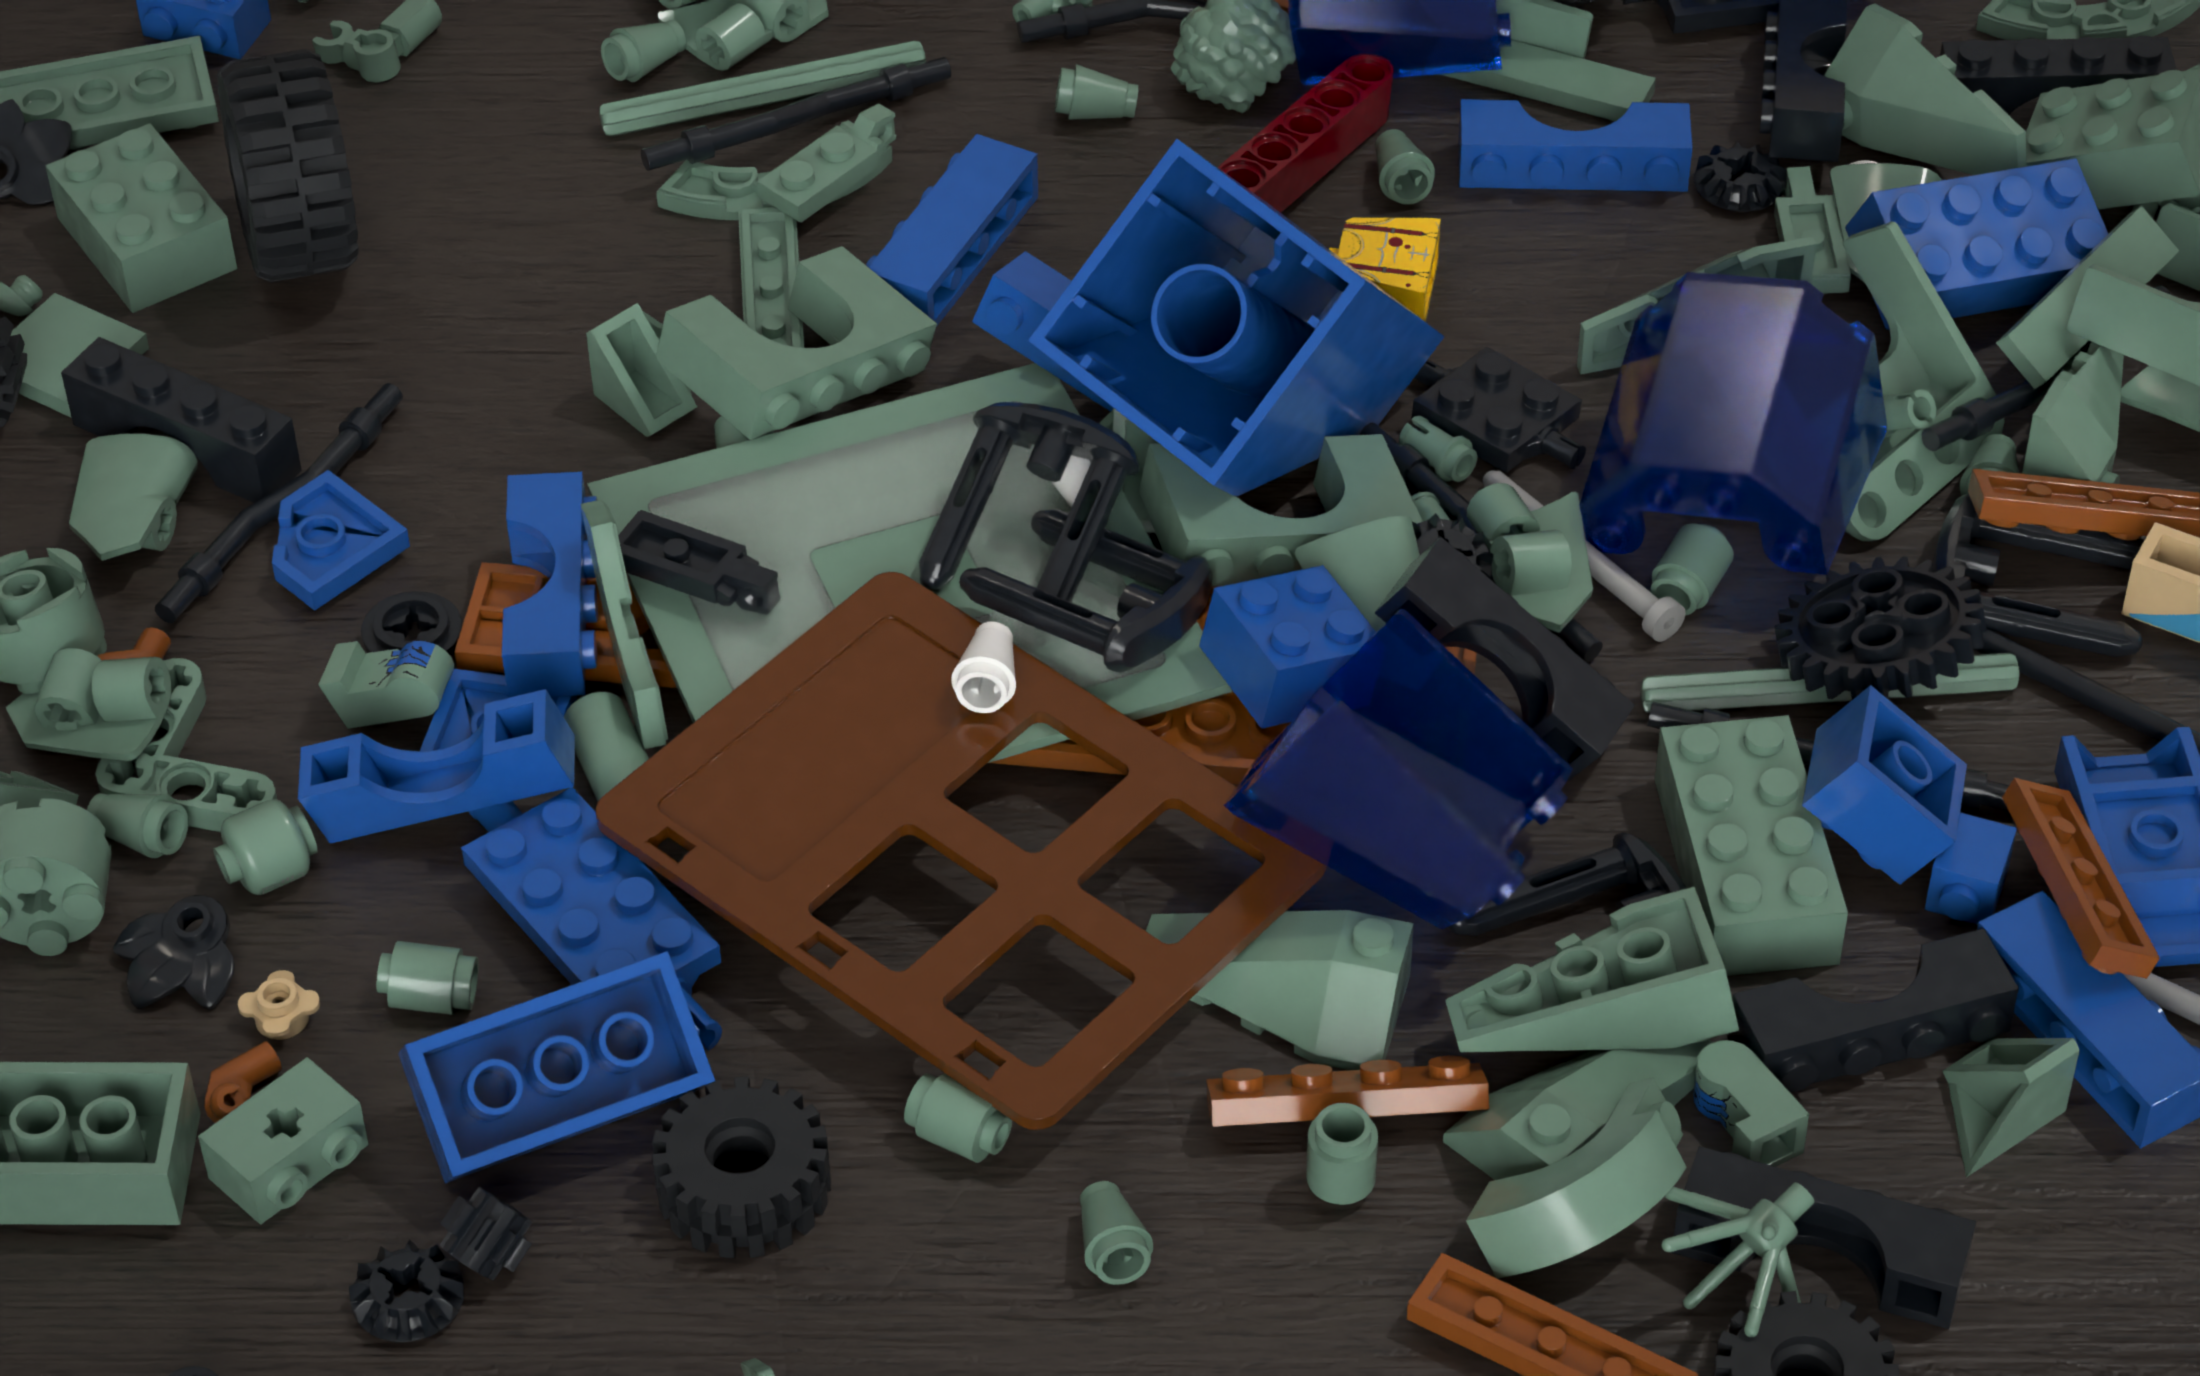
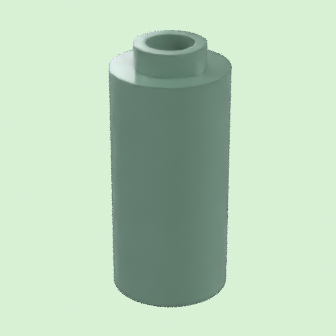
[564,692,649,802]

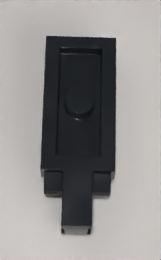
[618,510,781,615]

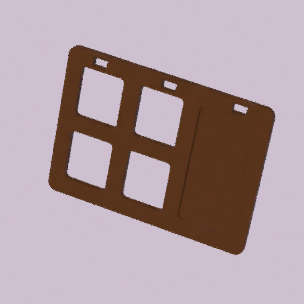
[596,572,1327,1130]

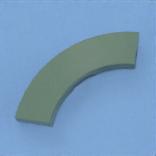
[1976,0,2200,40]
[656,145,893,220]
[581,499,668,750]

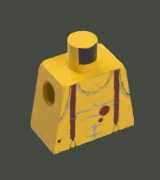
[1327,217,1441,322]

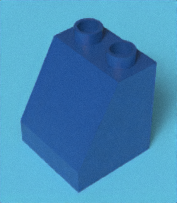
[1028,139,1445,497]

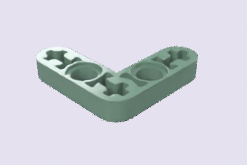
[95,658,277,832]

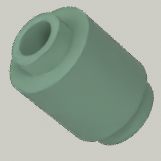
[1651,523,1734,616]
[376,941,479,1015]
[904,1073,1012,1163]
[1306,1103,1378,1205]

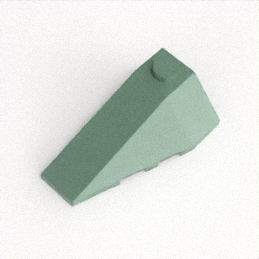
[1824,3,2027,175]
[1577,236,1817,375]
[2022,342,2124,484]
[1445,887,1739,1052]
[1146,910,1414,1070]
[1443,1040,1713,1180]

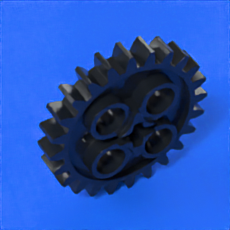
[1775,556,1987,700]

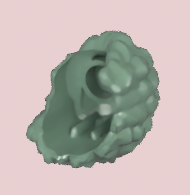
[1170,0,1304,113]

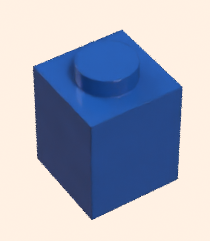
[1924,812,2017,924]

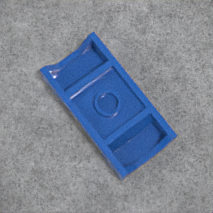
[2054,727,2200,967]

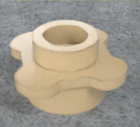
[238,970,320,1040]

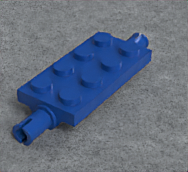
[461,787,722,1051]

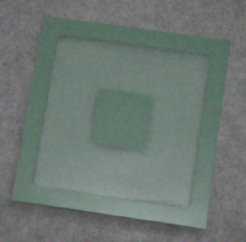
[587,363,1232,763]

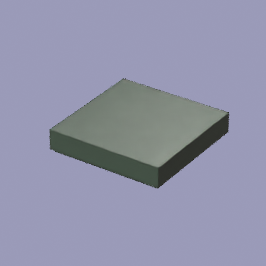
[11,293,149,418]

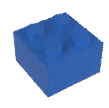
[1199,565,1388,729]
[1802,685,1967,885]

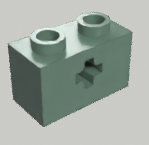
[198,1057,369,1225]

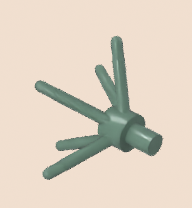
[1661,1182,1815,1337]

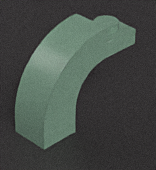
[1466,1077,1687,1279]

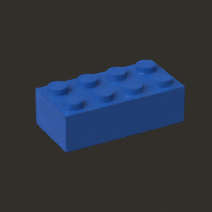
[1845,158,2108,330]
[398,951,715,1183]

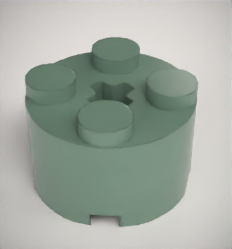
[0,548,107,694]
[0,798,112,956]

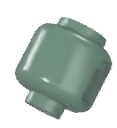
[213,799,318,895]

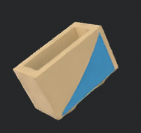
[2122,522,2200,643]

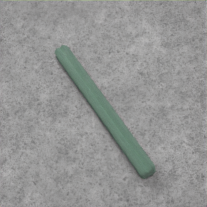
[599,40,926,137]
[1640,653,2019,714]

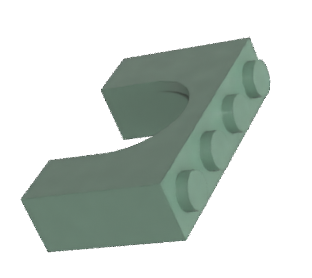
[655,246,937,440]
[1139,434,1423,587]

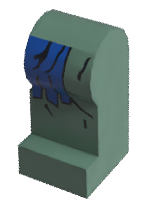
[318,641,454,729]
[1693,1040,1809,1167]

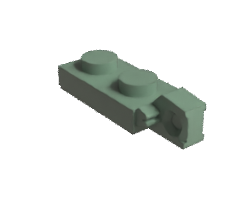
[757,103,897,222]
[1774,166,1851,295]

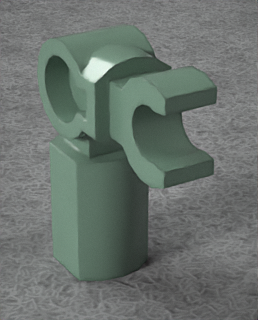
[312,0,442,83]

